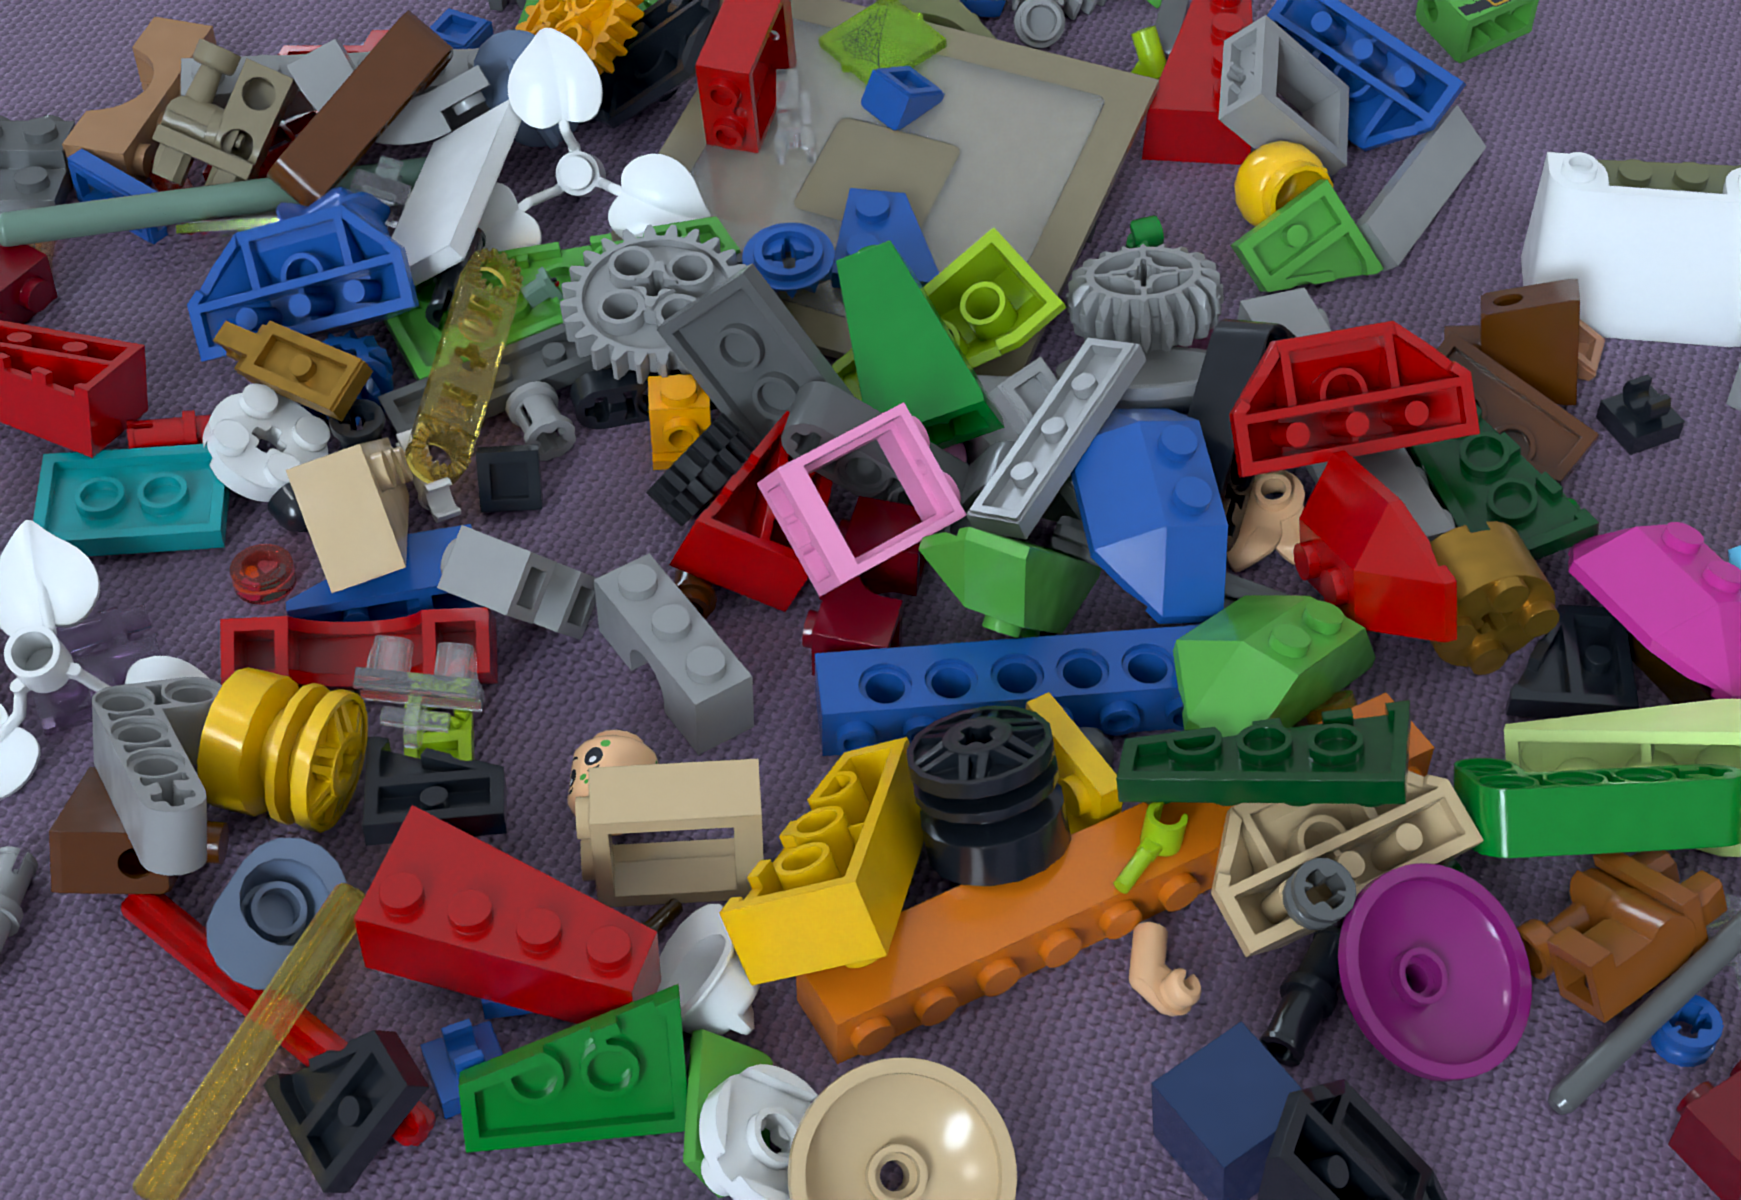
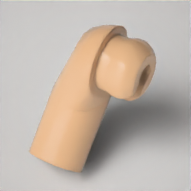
[1129,922,1202,1016]

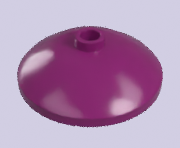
[1338,863,1532,1082]

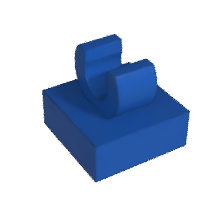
[420,1018,503,1119]

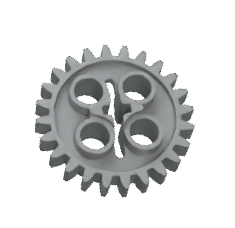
[560,224,746,384]

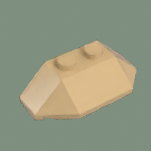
[1211,771,1484,957]

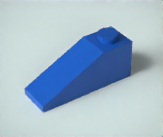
[285,524,484,622]

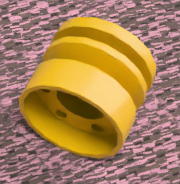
[197,667,368,833]

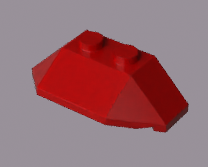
[1229,321,1480,477]
[1293,450,1457,643]

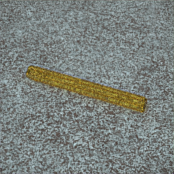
[132,882,365,1200]

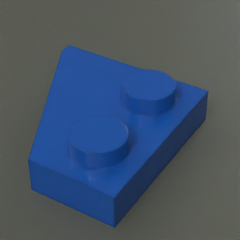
[831,188,939,288]

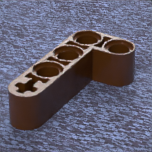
[267,10,453,206]

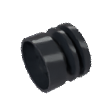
[907,706,1071,886]

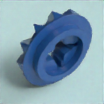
[742,223,836,299]

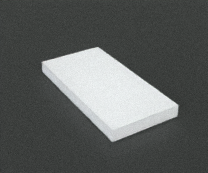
[391,100,522,286]

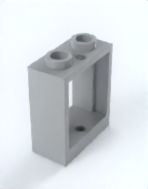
[1219,15,1349,177]

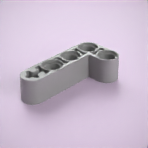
[92,677,222,876]

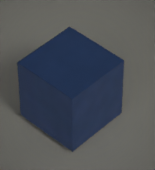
[1151,1021,1302,1200]

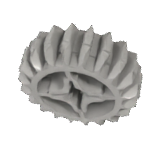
[1066,243,1224,355]

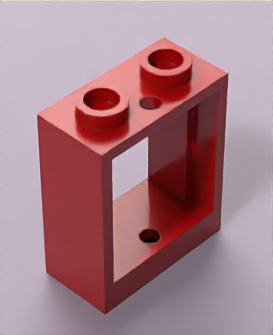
[695,0,797,154]

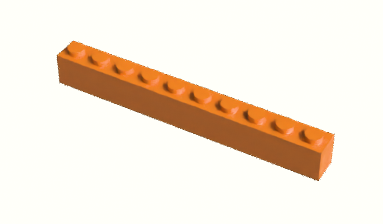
[796,692,1435,1065]

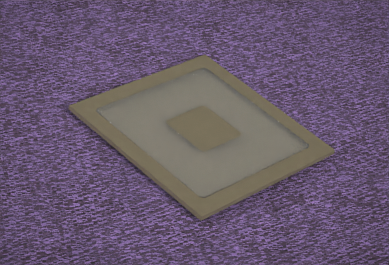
[611,0,1159,376]

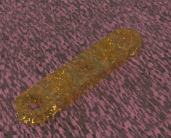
[405,248,523,485]

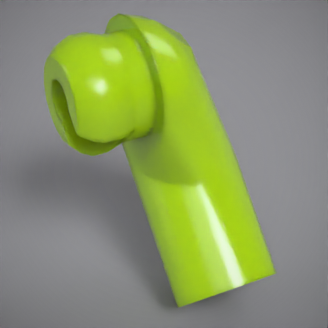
[1131,25,1167,80]

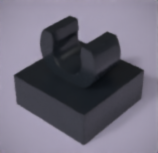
[1596,374,1685,455]
[476,444,543,513]

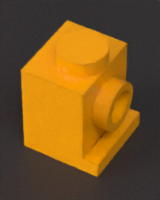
[648,374,711,470]

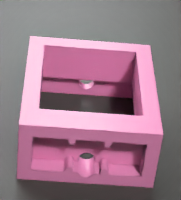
[757,402,966,597]

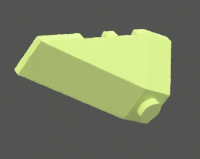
[1504,699,1741,857]

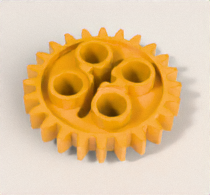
[515,0,644,75]

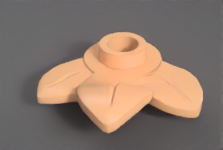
[1226,470,1305,573]

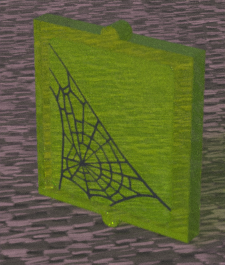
[818,0,947,85]

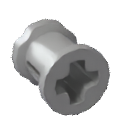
[505,381,576,461]

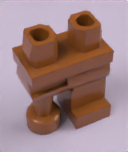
[1516,850,1728,1023]

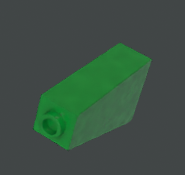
[836,240,1005,449]

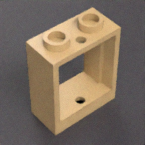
[575,759,764,907]

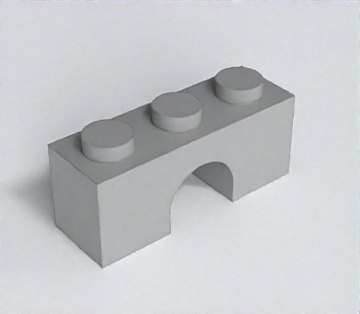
[437,525,596,640]
[594,553,754,755]

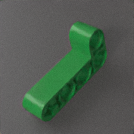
[1453,758,1741,858]

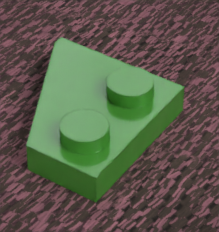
[1230,179,1384,292]

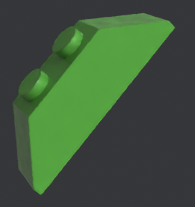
[918,526,1102,638]
[1173,595,1376,737]

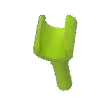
[1113,802,1188,894]

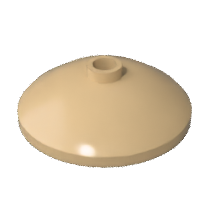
[788,1058,1017,1200]

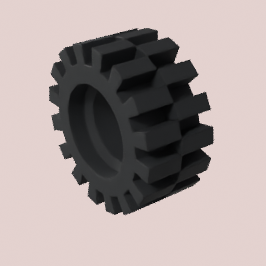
[646,413,757,527]

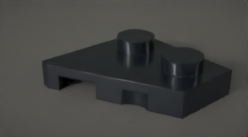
[1505,604,1639,718]
[362,736,507,846]
[263,1030,429,1193]

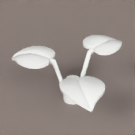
[478,28,712,254]
[0,520,208,801]

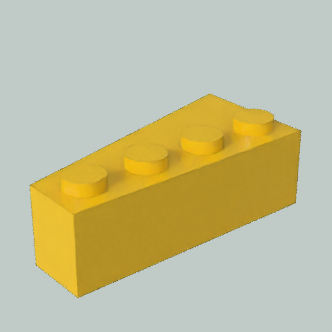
[719,737,924,985]

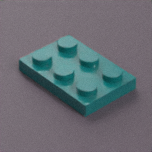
[33,444,230,557]

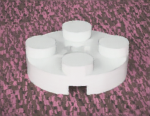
[202,383,331,502]
[699,1064,818,1200]

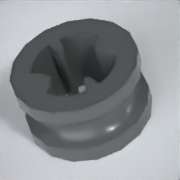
[1282,858,1356,930]

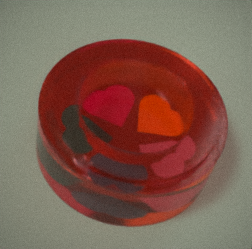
[230,544,297,605]

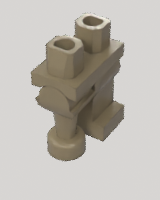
[152,38,299,186]

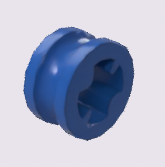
[1650,995,1724,1067]

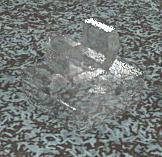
[350,155,411,228]

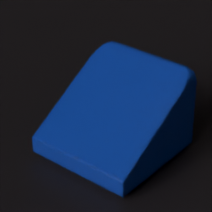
[861,66,945,130]

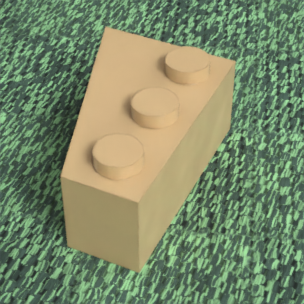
[286,437,413,593]

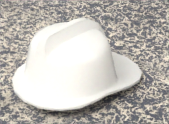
[657,904,761,1036]

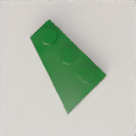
[458,983,687,1153]

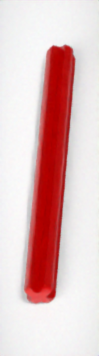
[120,894,436,1147]

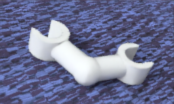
[396,427,461,523]

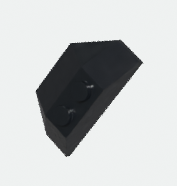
[593,0,723,129]
[1257,1079,1448,1200]

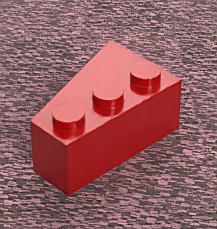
[0,320,148,458]
[669,411,833,612]

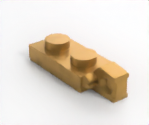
[213,320,373,421]

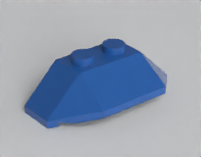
[1267,0,1466,152]
[187,204,419,362]
[1070,408,1228,624]

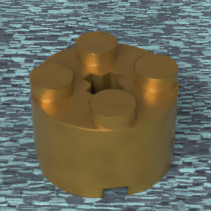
[1429,521,1560,675]

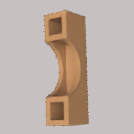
[62,16,217,185]

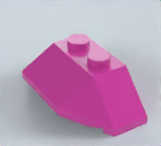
[1568,522,1741,699]

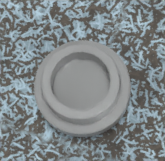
[1013,0,1065,49]

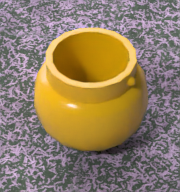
[1234,140,1333,227]

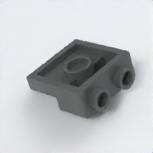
[0,115,75,213]

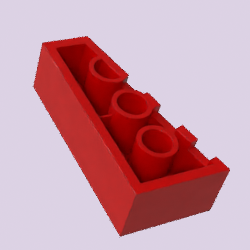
[1142,0,1253,165]
[354,805,661,1024]

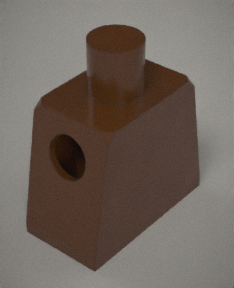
[1444,279,1580,405]
[49,767,229,894]

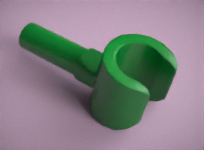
[1126,215,1164,249]

